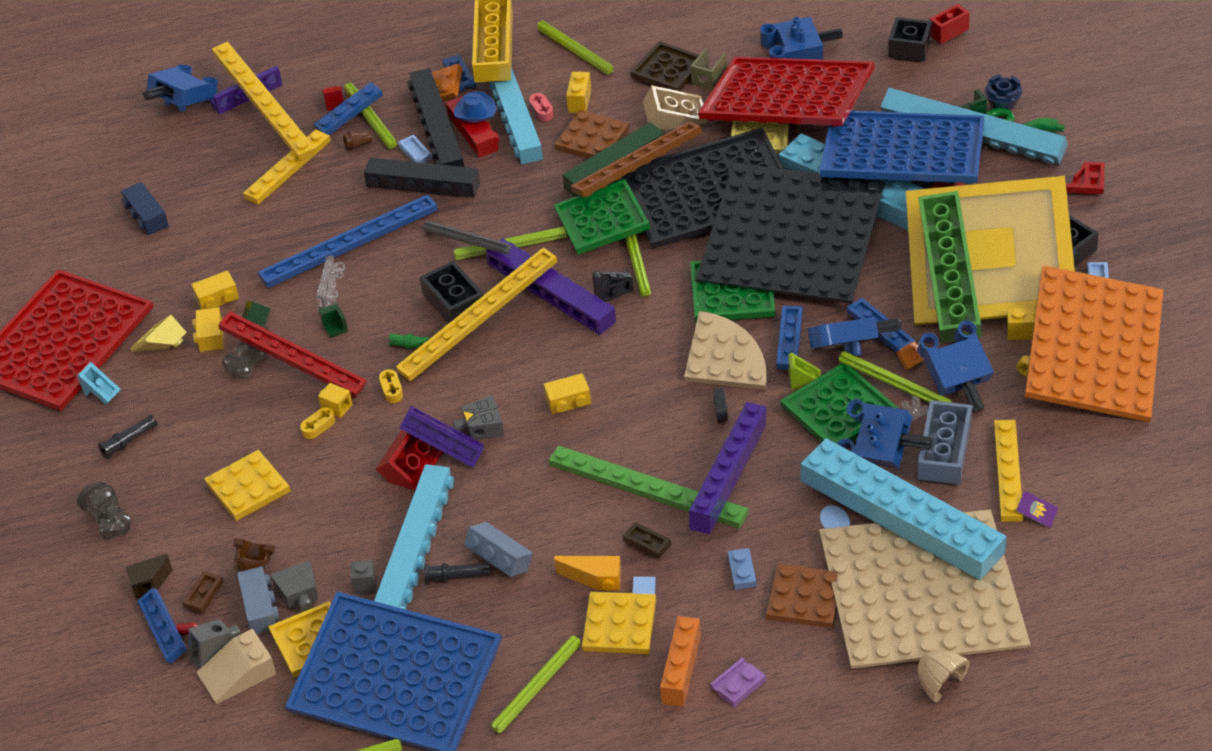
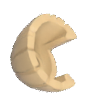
[918,650,970,703]

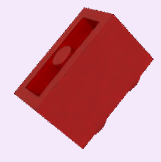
[929,4,970,44]

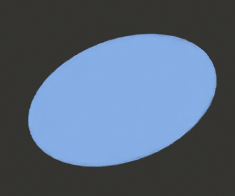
[820,505,850,529]

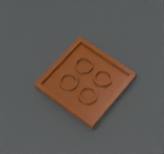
[554,110,630,159]
[766,563,837,628]

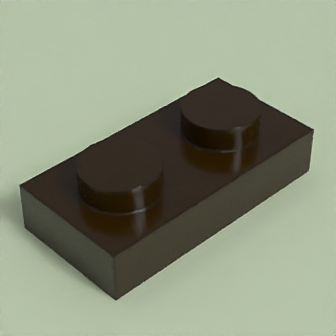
[623,522,671,559]

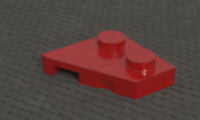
[1066,162,1105,194]

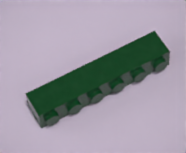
[563,122,665,197]

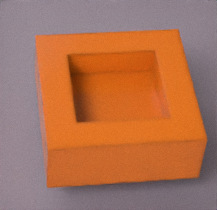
[896,341,924,370]

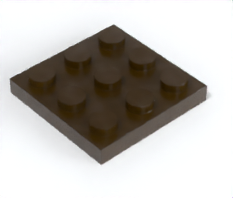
[630,41,699,91]

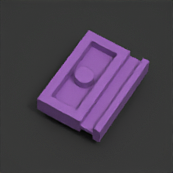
[710,657,766,707]

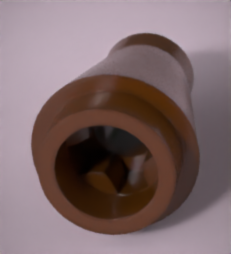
[343,131,372,150]

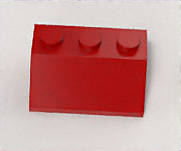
[375,430,443,491]

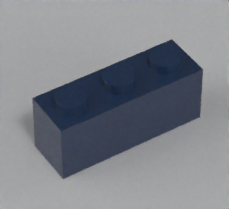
[121,182,169,235]

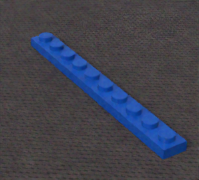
[258,194,437,288]

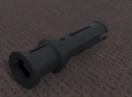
[98,414,158,459]
[424,562,491,584]

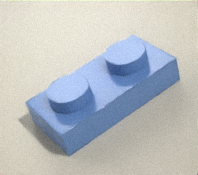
[727,548,757,590]

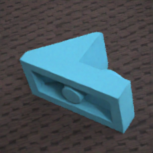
[77,362,121,405]

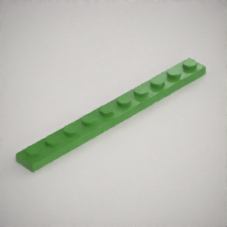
[549,446,749,529]

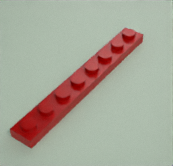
[218,311,366,398]

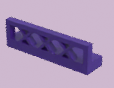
[210,66,282,115]
[399,406,484,467]

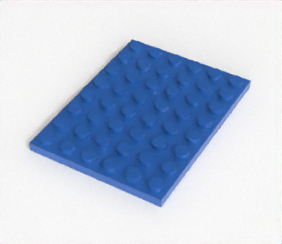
[820,111,984,184]
[285,591,502,751]

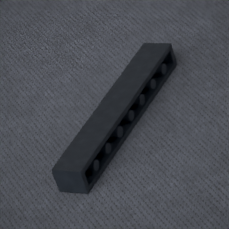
[407,68,464,167]

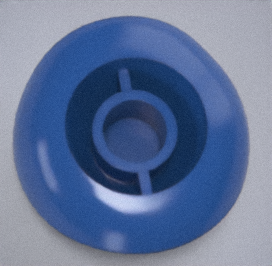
[454,91,496,123]

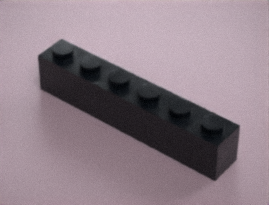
[364,158,480,198]

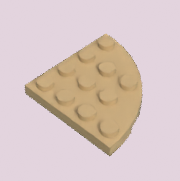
[684,311,767,390]

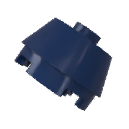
[985,74,1022,110]

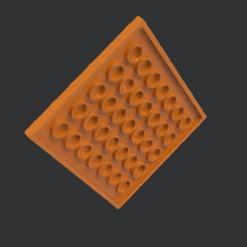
[1024,265,1164,422]

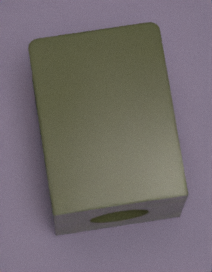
[691,48,727,90]

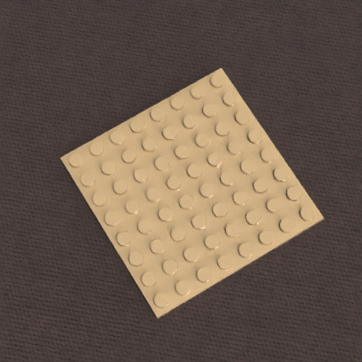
[819,509,1031,669]

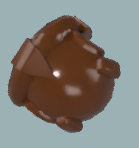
[233,538,276,574]

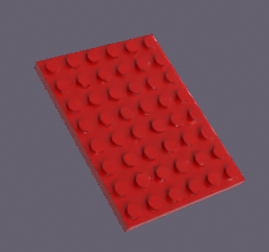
[698,56,875,127]
[0,269,154,411]

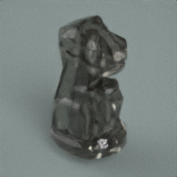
[222,324,270,379]
[77,481,132,540]

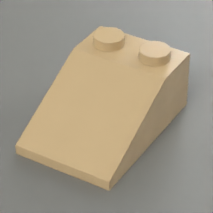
[643,85,708,130]
[197,629,276,704]

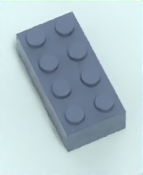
[918,400,972,485]

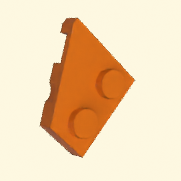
[432,63,463,101]

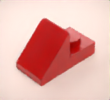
[321,85,344,111]

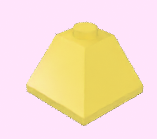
[130,315,187,352]

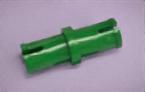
[388,333,430,349]

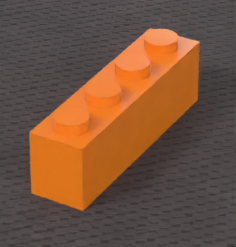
[660,616,701,707]

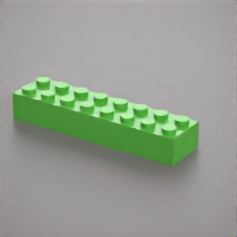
[918,191,982,343]

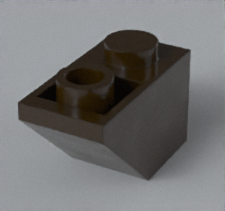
[126,554,172,599]

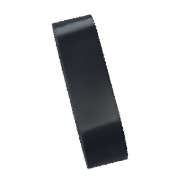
[713,387,728,422]

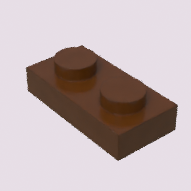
[182,571,224,614]

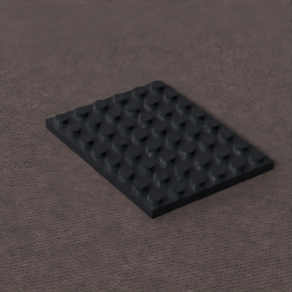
[621,127,784,249]

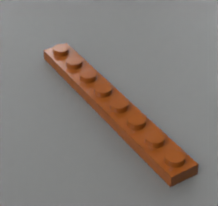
[571,122,702,197]

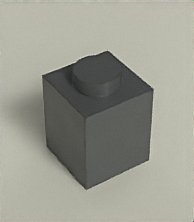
[351,560,376,595]

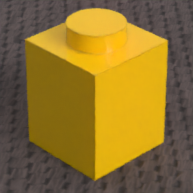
[318,383,353,418]

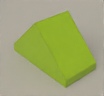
[788,352,822,389]

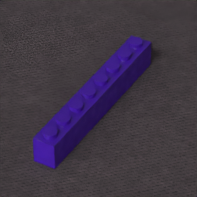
[486,238,616,335]
[689,402,766,534]

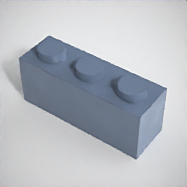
[464,522,533,577]
[237,566,280,634]

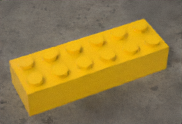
[472,0,513,82]

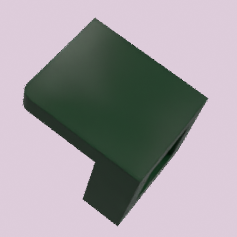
[961,89,987,114]
[242,300,271,328]
[319,303,348,338]

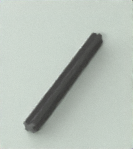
[423,221,511,255]

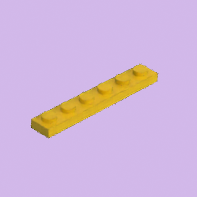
[243,130,331,205]
[994,420,1023,522]

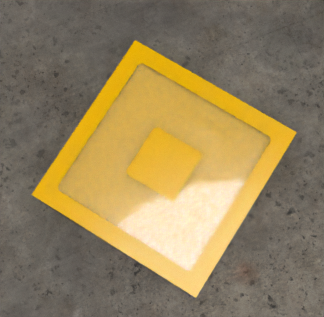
[906,176,1075,325]

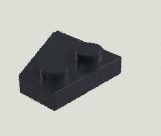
[592,272,634,302]

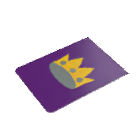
[1017,491,1058,528]

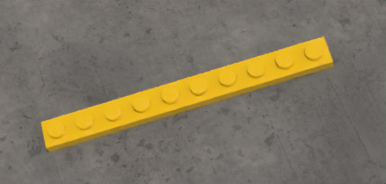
[212,42,316,160]
[396,247,558,381]

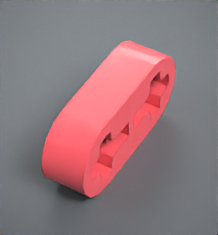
[529,93,554,121]

